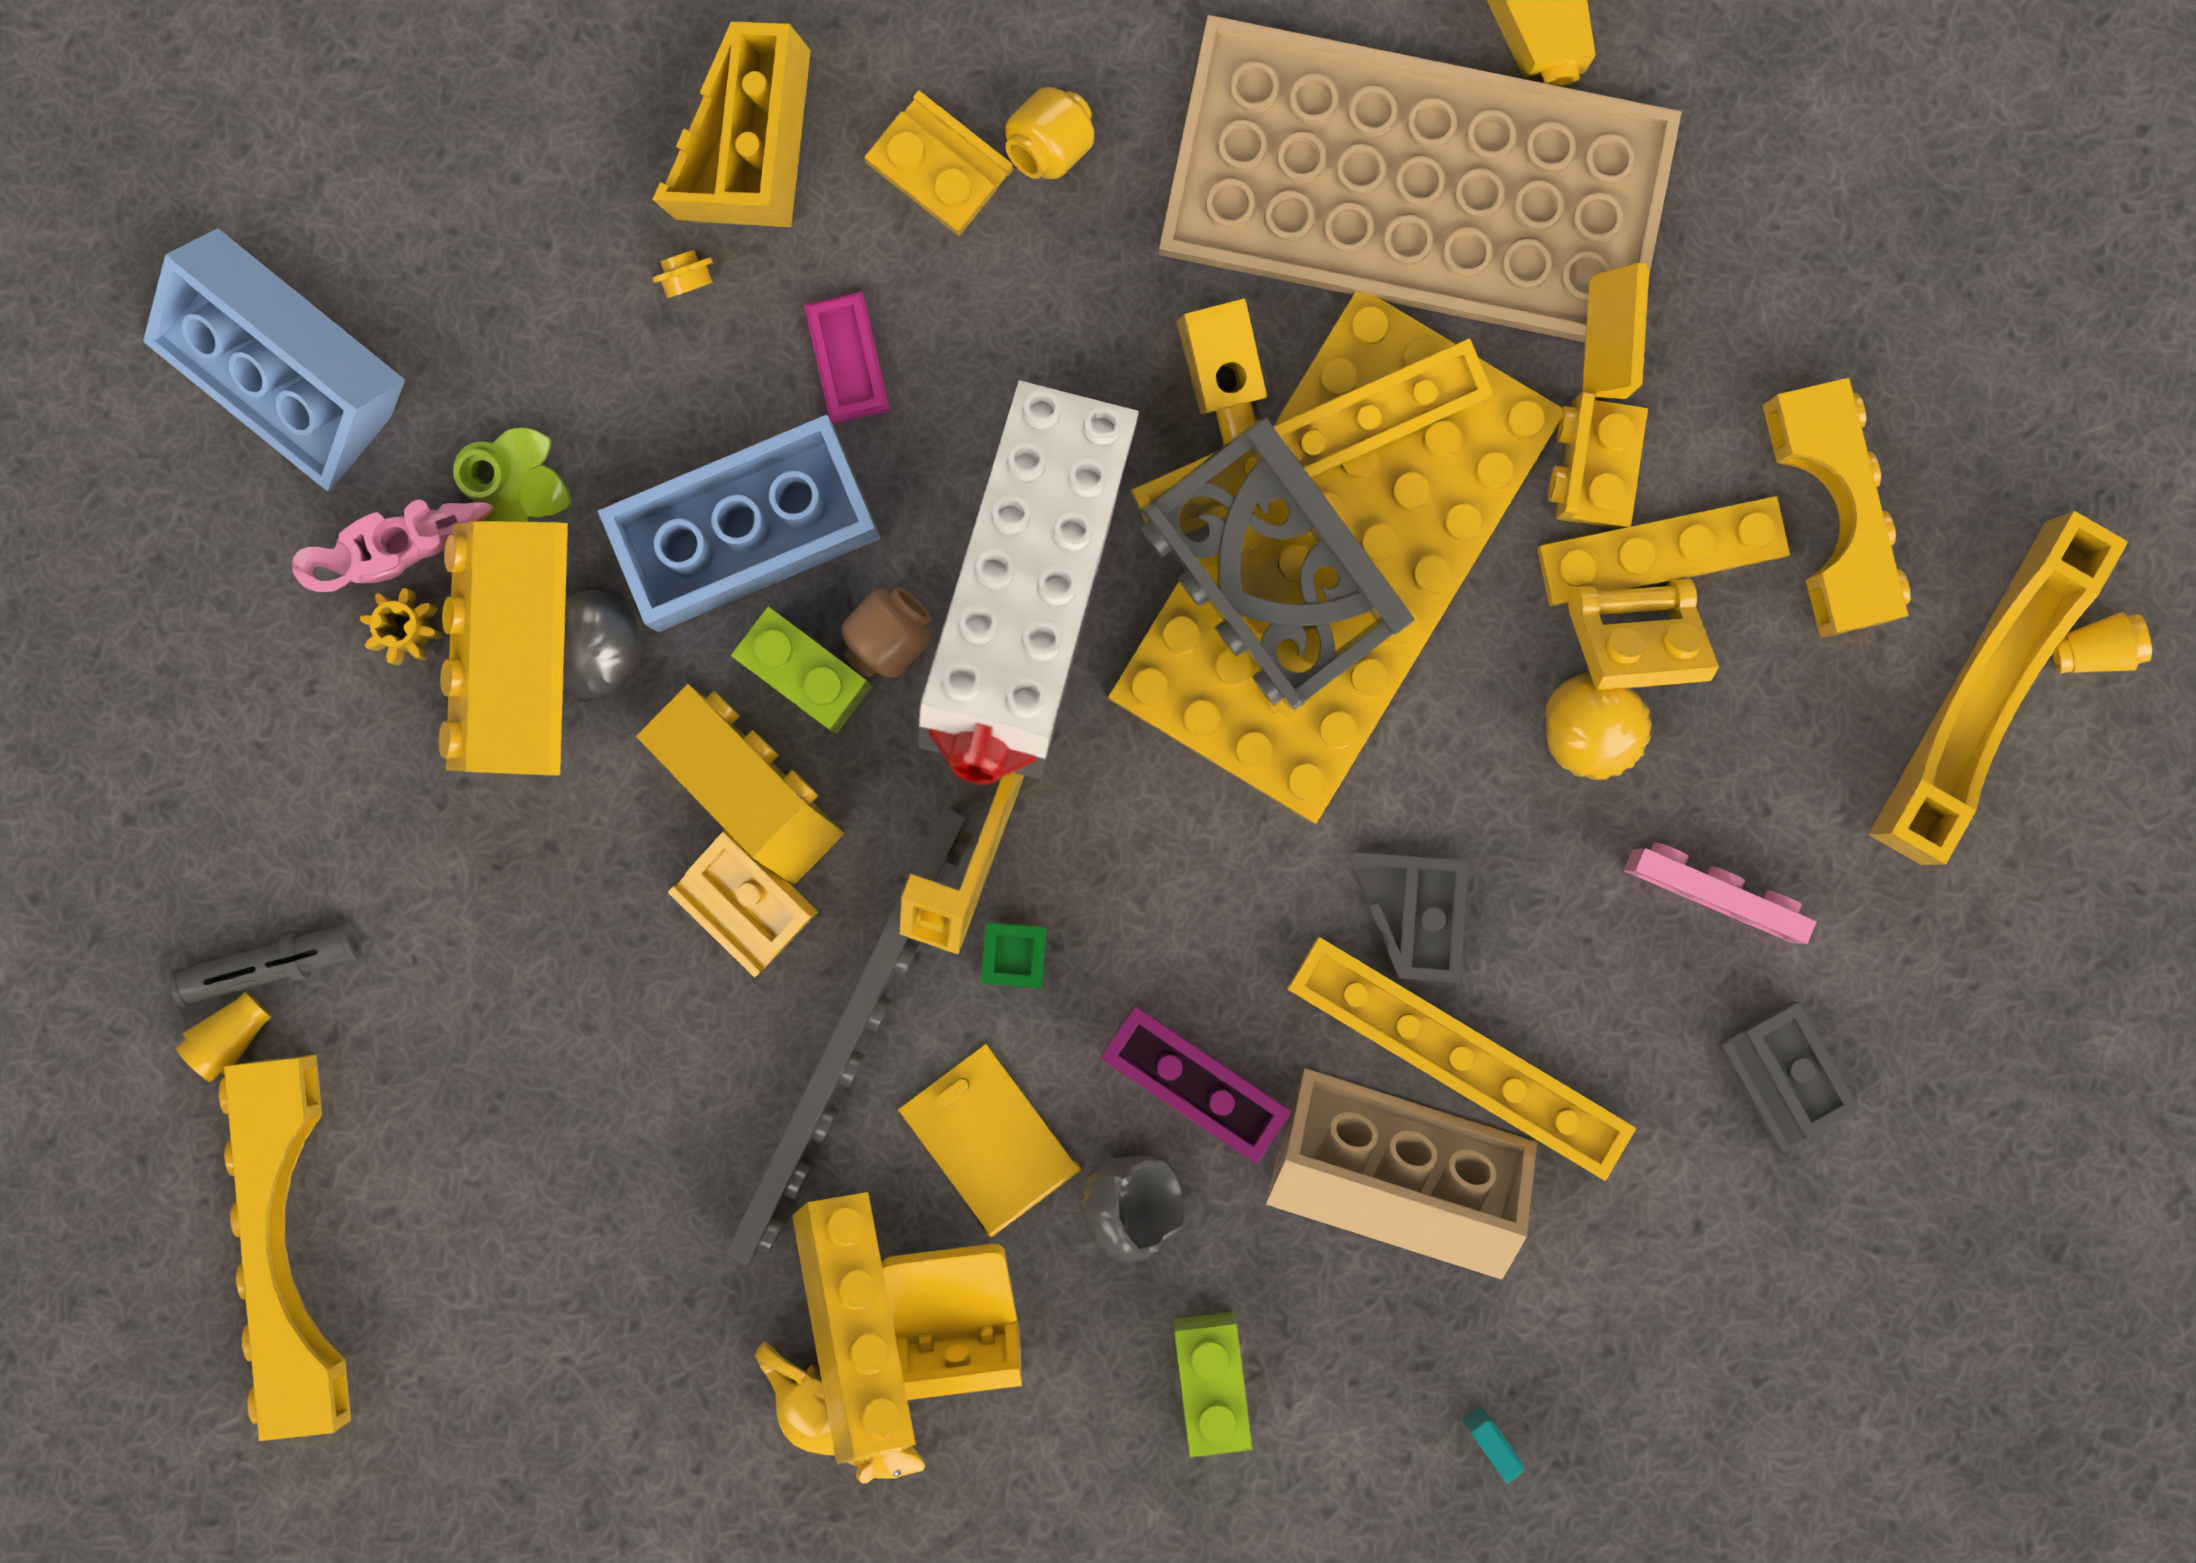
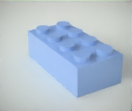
[598,415,881,633]

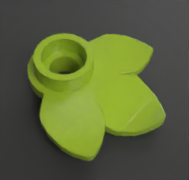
[453,427,571,522]

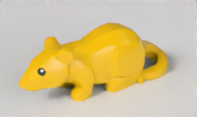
[755,1341,925,1483]

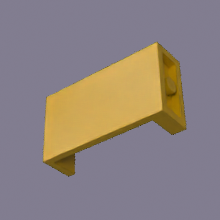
[900,772,1025,954]

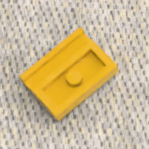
[864,90,1013,236]
[668,830,818,978]

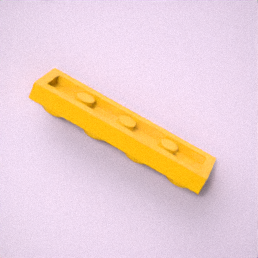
[1537,496,1790,607]

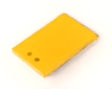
[898,1044,1081,1237]

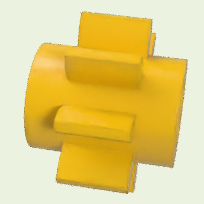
[360,588,443,666]

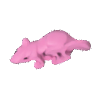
[292,500,494,592]

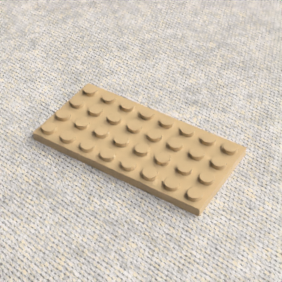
[1159,15,1682,342]

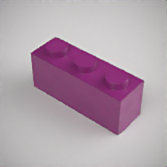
[1100,1003,1292,1164]

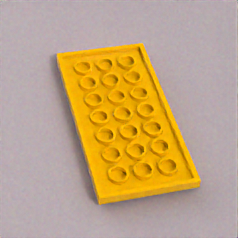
[1108,292,1563,824]

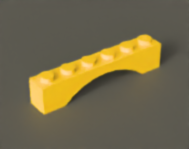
[1868,511,2128,865]
[219,1054,351,1441]

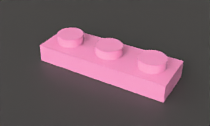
[1624,842,1817,944]

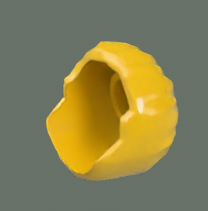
[1545,672,1652,780]

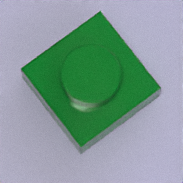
[981,922,1047,989]

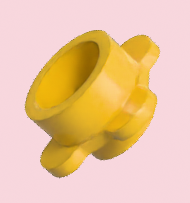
[652,250,713,298]

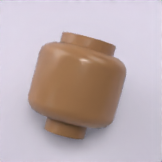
[841,587,932,678]

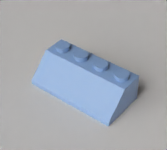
[143,228,405,492]

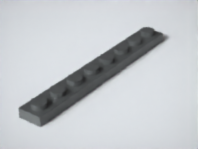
[724,807,974,1266]

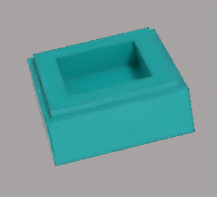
[1462,1408,1525,1484]

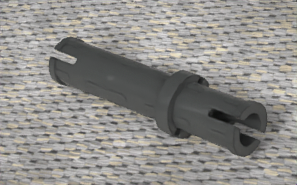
[169,921,362,1007]

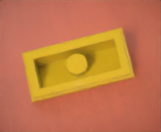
[1582,263,1649,399]

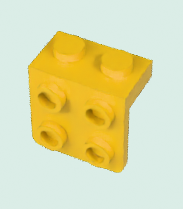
[882,1244,1022,1400]

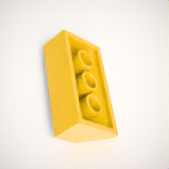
[439,521,568,775]

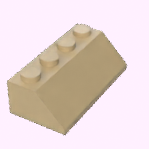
[1266,1068,1537,1279]

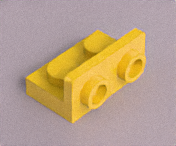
[1548,391,1648,529]

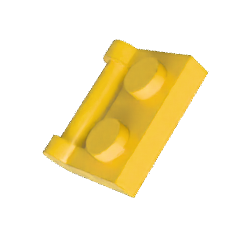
[1568,578,1719,691]

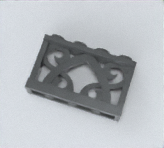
[1140,417,1415,711]

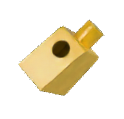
[1176,298,1267,445]

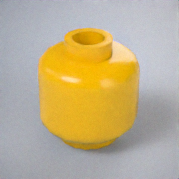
[1005,87,1094,179]

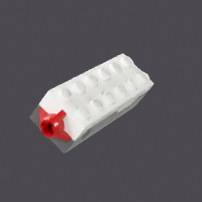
[918,380,1139,784]

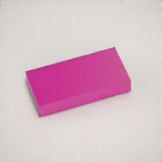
[804,291,890,424]

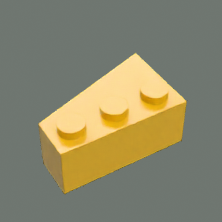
[652,22,811,227]
[636,684,845,885]

